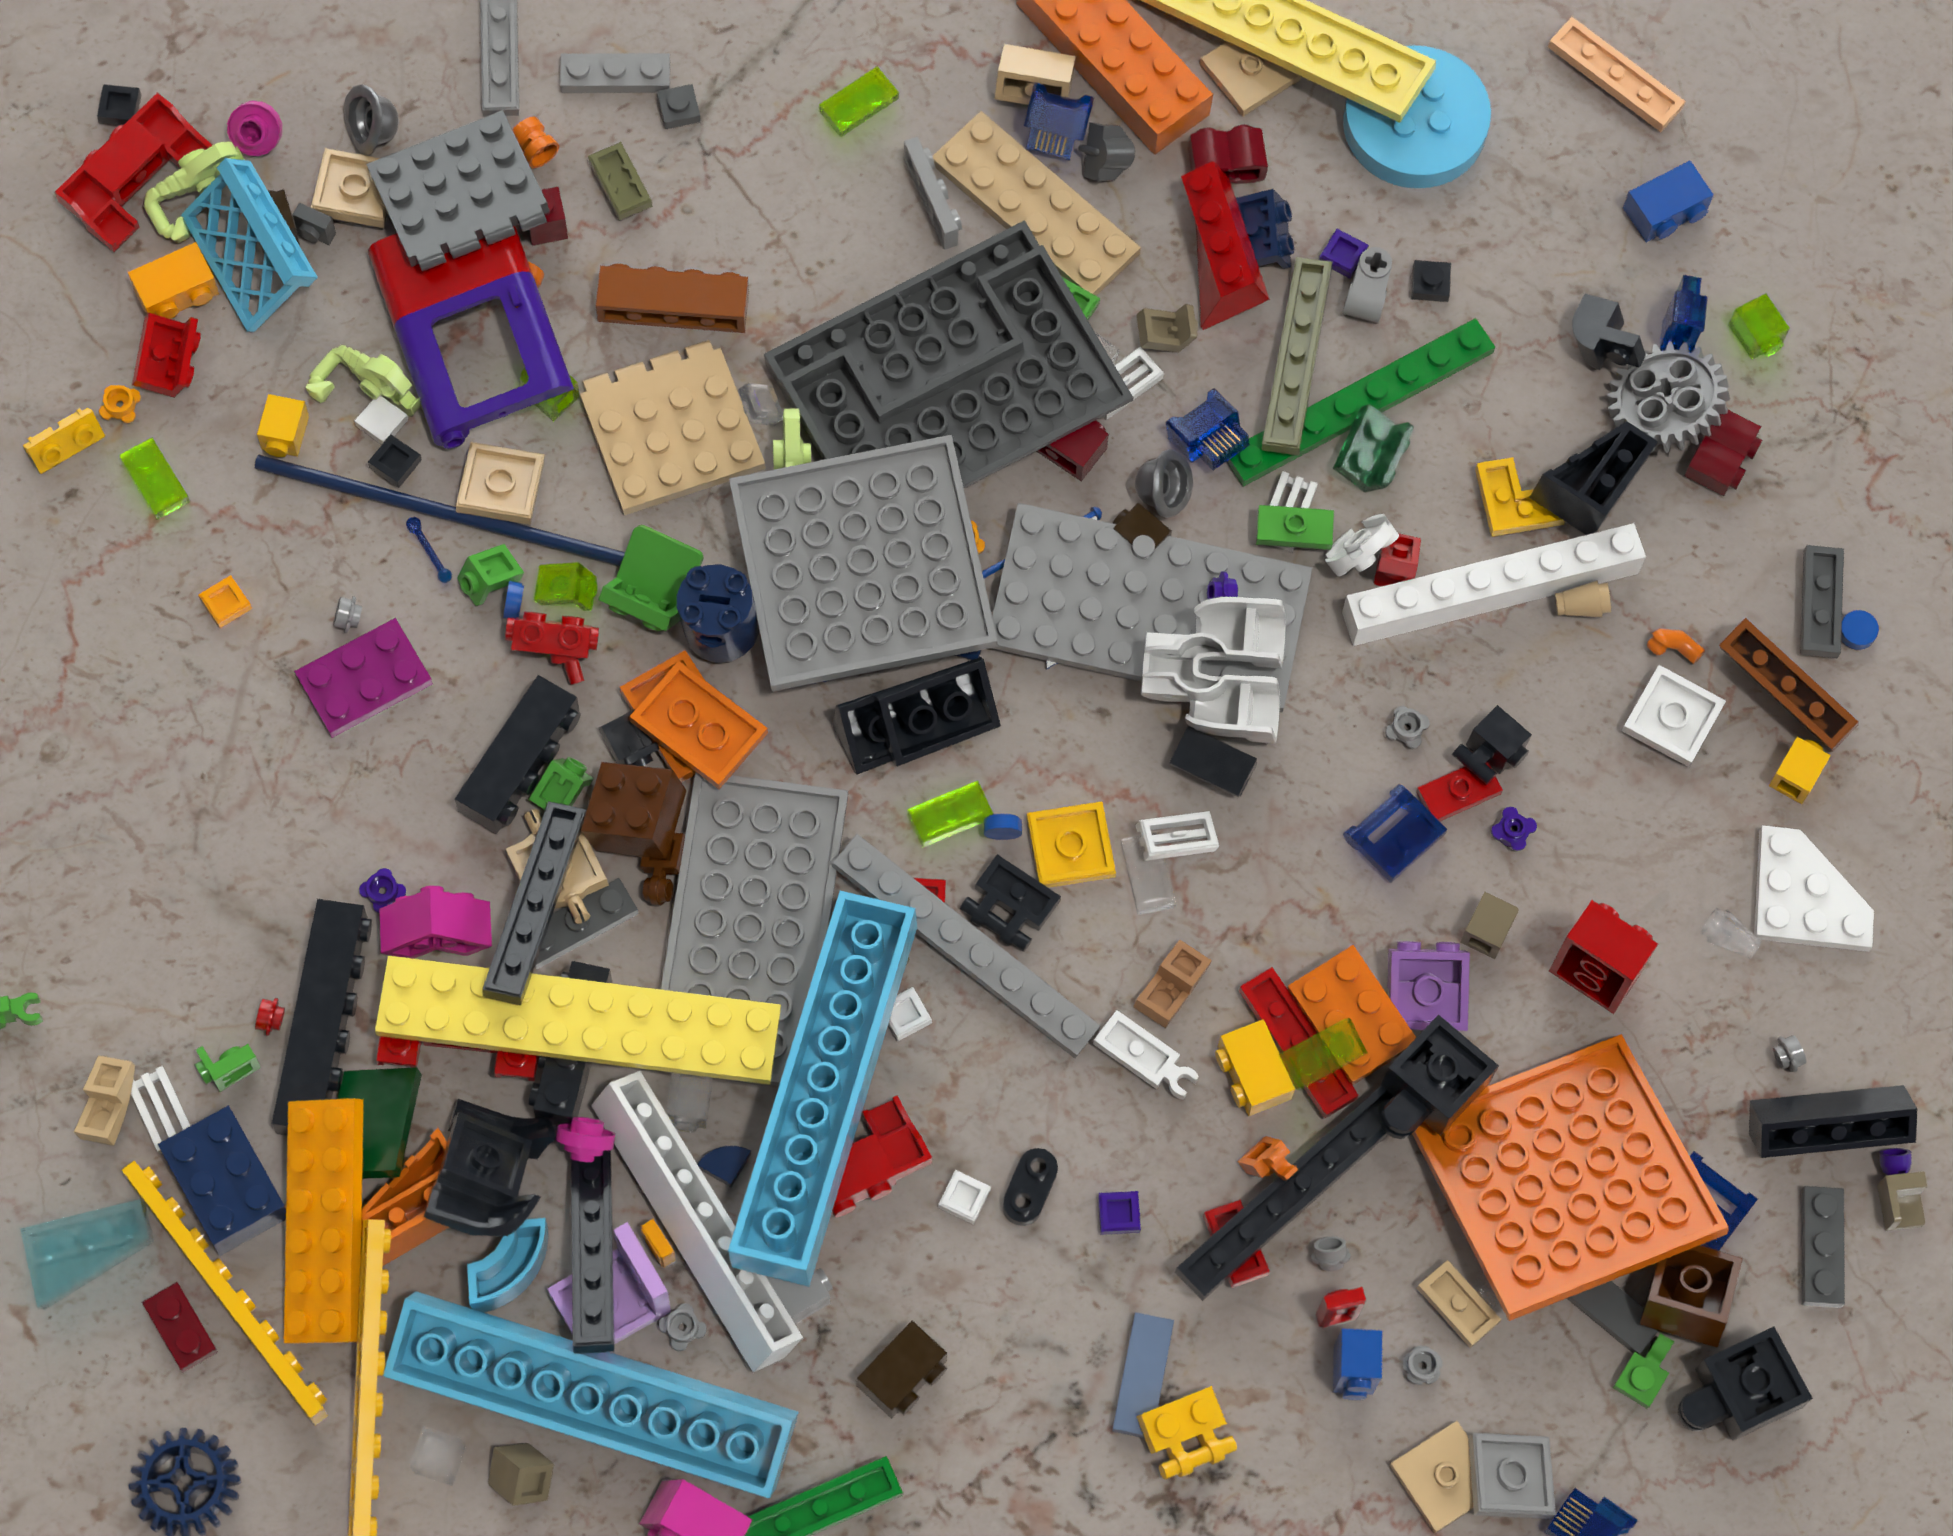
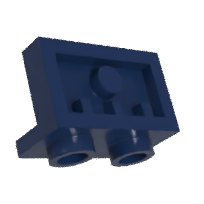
[1236,189,1295,269]

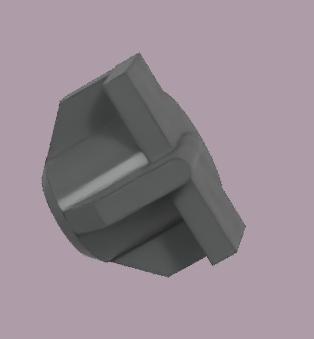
[1078,122,1135,181]

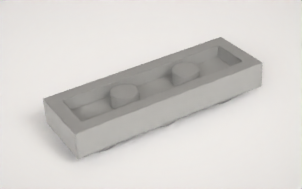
[560,53,670,93]
[904,137,962,250]

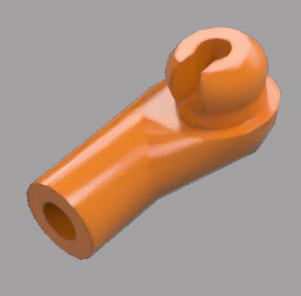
[1647,628,1706,664]

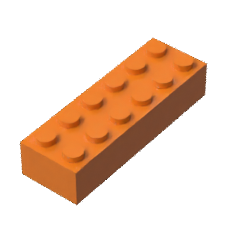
[1016,0,1213,155]

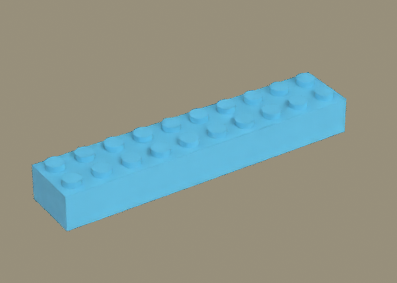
[728,891,917,1287]
[383,1291,799,1499]

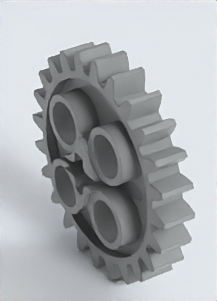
[1607,342,1730,453]

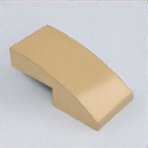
[74,1055,135,1146]

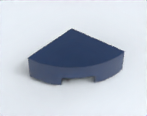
[697,1146,751,1187]

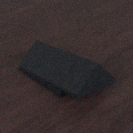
[833,657,1001,775]

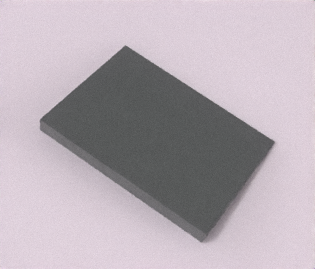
[764,220,1133,488]

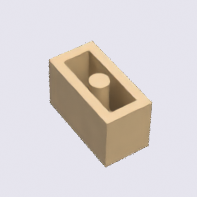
[995,44,1076,111]

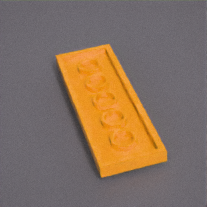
[284,1098,363,1344]

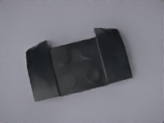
[423,1099,556,1236]

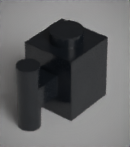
[1452,705,1532,785]

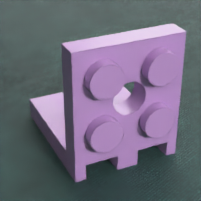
[547,1222,671,1344]

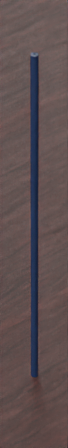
[254,454,981,660]

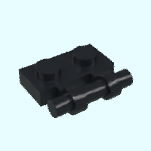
[960,854,1061,952]

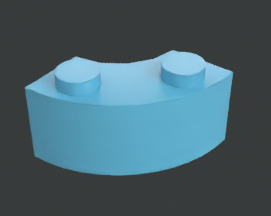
[467,1218,548,1313]

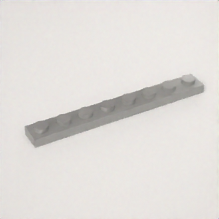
[832,834,1100,1058]

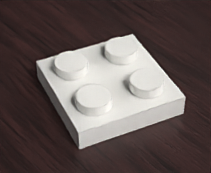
[1622,665,1726,767]

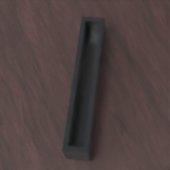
[272,899,372,1136]

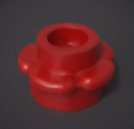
[255,998,285,1036]

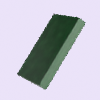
[338,1067,422,1179]

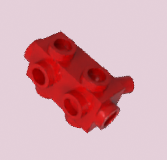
[505,611,599,685]

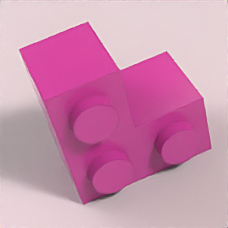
[379,886,492,959]
[639,1479,753,1536]

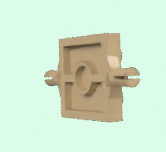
[506,809,609,924]

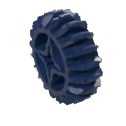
[129,1428,241,1536]

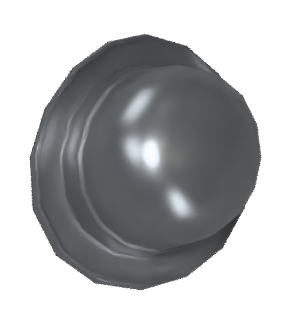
[344,84,398,156]
[1135,449,1193,518]

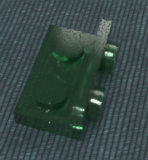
[1333,404,1414,492]

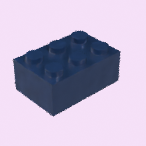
[158,1105,286,1256]

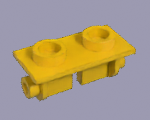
[23,407,106,474]

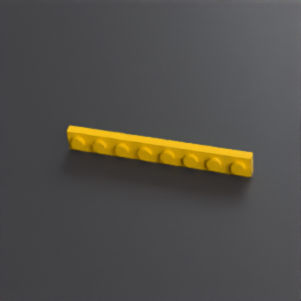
[122,1160,328,1426]
[348,1219,391,1536]

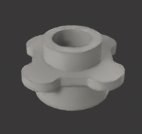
[1386,706,1430,749]
[659,1303,707,1351]

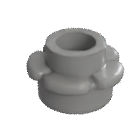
[333,596,362,633]
[1773,1035,1806,1072]
[1311,1236,1351,1271]
[1403,1346,1443,1385]

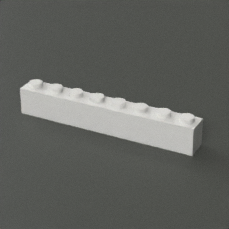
[1342,523,1646,646]
[591,1071,803,1372]

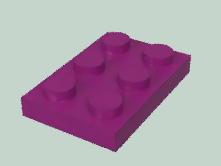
[294,618,433,738]

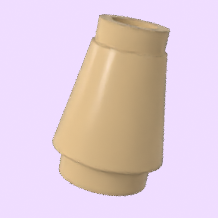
[1555,580,1611,617]

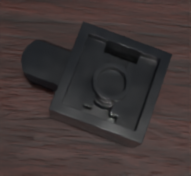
[1380,1014,1499,1139]
[1678,1326,1813,1441]

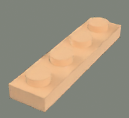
[1548,17,1686,132]

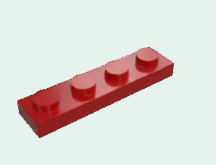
[1239,967,1359,1119]

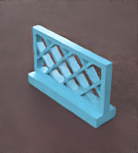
[181,158,318,332]

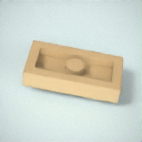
[1416,1260,1502,1348]

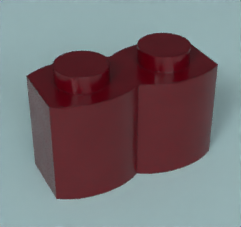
[1188,125,1268,184]
[1684,409,1763,496]

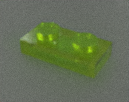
[819,66,899,137]
[119,437,190,520]
[908,781,994,847]
[1279,1018,1368,1090]

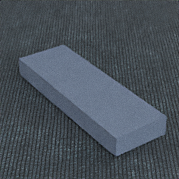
[1112,1312,1174,1438]

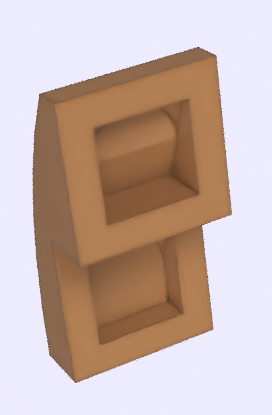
[1133,940,1212,1028]

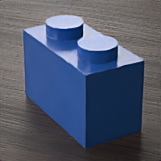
[1623,160,1714,242]
[1333,1329,1382,1400]

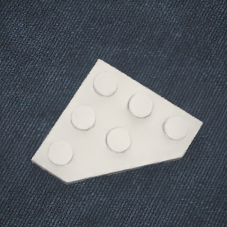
[1754,825,1874,952]

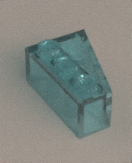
[20,1199,154,1310]

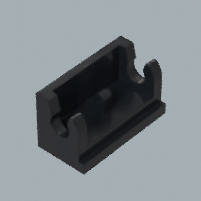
[1169,726,1257,798]

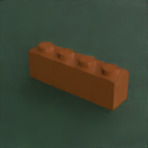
[596,264,749,333]
[1719,617,1859,752]

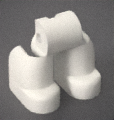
[1141,597,1286,743]

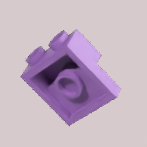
[1387,941,1470,1031]

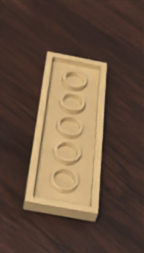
[933,111,1141,296]

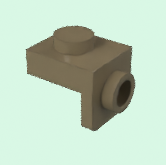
[1136,304,1198,353]

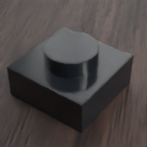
[97,84,141,125]
[1411,260,1451,302]
[368,434,422,488]

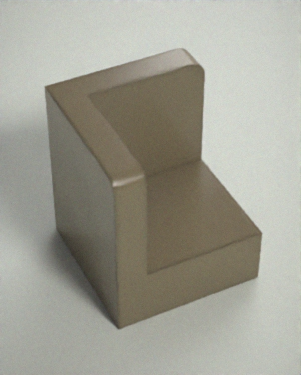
[1460,892,1519,959]
[1877,1171,1927,1231]
[488,1443,554,1506]

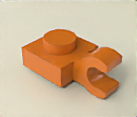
[1237,1136,1298,1181]

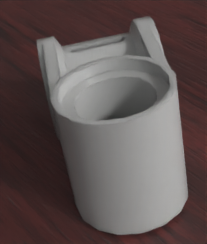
[1343,247,1392,323]

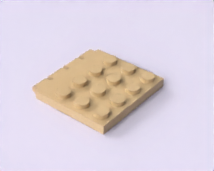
[580,340,765,516]

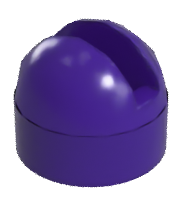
[1879,1148,1912,1175]

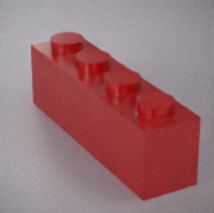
[1181,161,1270,330]

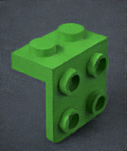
[598,525,704,631]

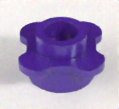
[1207,571,1238,600]
[1491,807,1537,851]
[359,868,406,913]

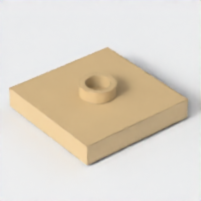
[1200,42,1301,116]
[311,148,387,228]
[456,442,545,525]
[1389,1421,1474,1534]

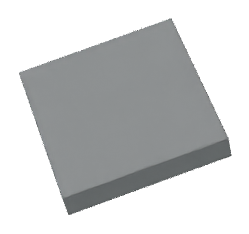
[1468,1433,1556,1519]

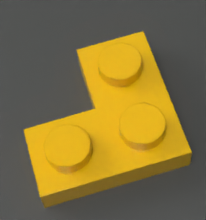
[1475,457,1565,537]

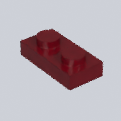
[142,1282,218,1373]

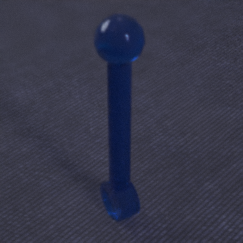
[406,517,452,583]

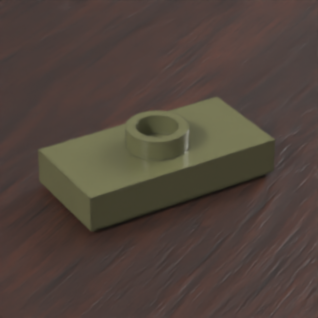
[588,142,653,221]

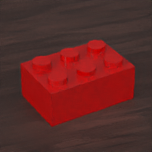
[1549,900,1658,1014]

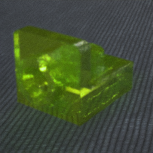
[534,562,598,611]

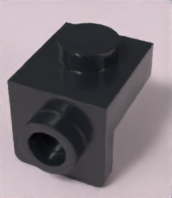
[598,709,660,766]

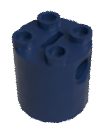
[677,564,759,663]

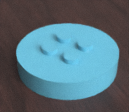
[1343,46,1491,188]

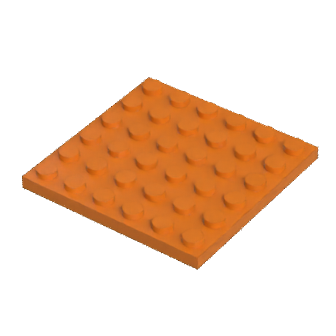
[1412,1034,1729,1321]

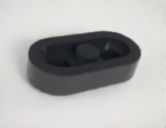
[1003,1148,1058,1226]

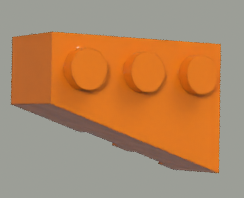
[361,1128,449,1266]

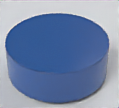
[503,581,524,619]
[1841,610,1879,650]
[984,814,1022,840]

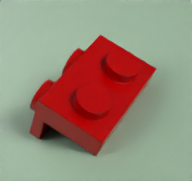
[132,313,201,398]

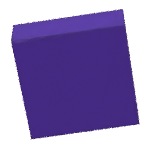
[1319,229,1369,279]
[1098,1191,1141,1235]

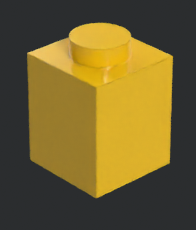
[257,394,309,457]
[1769,737,1831,804]

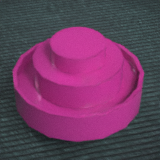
[227,101,282,156]
[556,1117,615,1162]

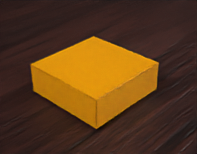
[198,575,252,628]
[641,1219,676,1268]

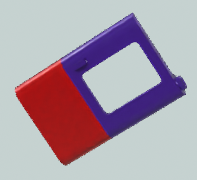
[368,226,574,449]

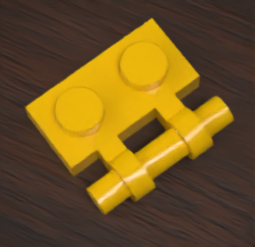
[1136,1386,1237,1480]

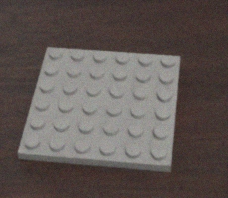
[729,435,998,692]

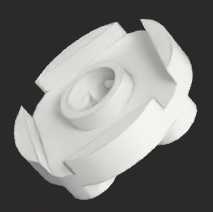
[1325,514,1399,577]

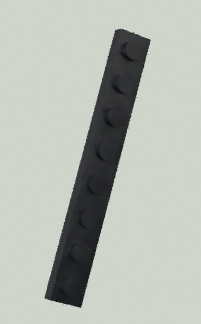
[1175,1086,1393,1301]

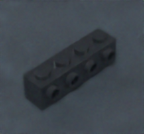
[455,675,581,834]
[529,961,613,1126]
[1749,1085,1917,1158]

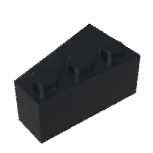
[1529,421,1658,535]

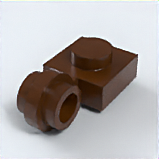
[640,833,685,906]

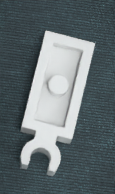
[1093,1010,1199,1100]

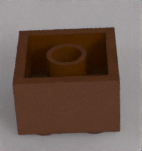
[581,762,687,860]
[1640,1245,1743,1348]

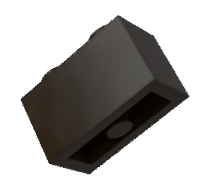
[857,1320,947,1419]

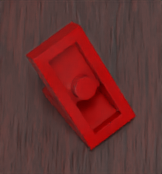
[1374,533,1421,586]

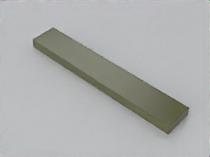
[1262,257,1332,455]

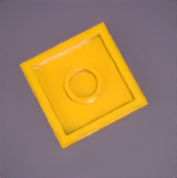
[1026,801,1116,888]

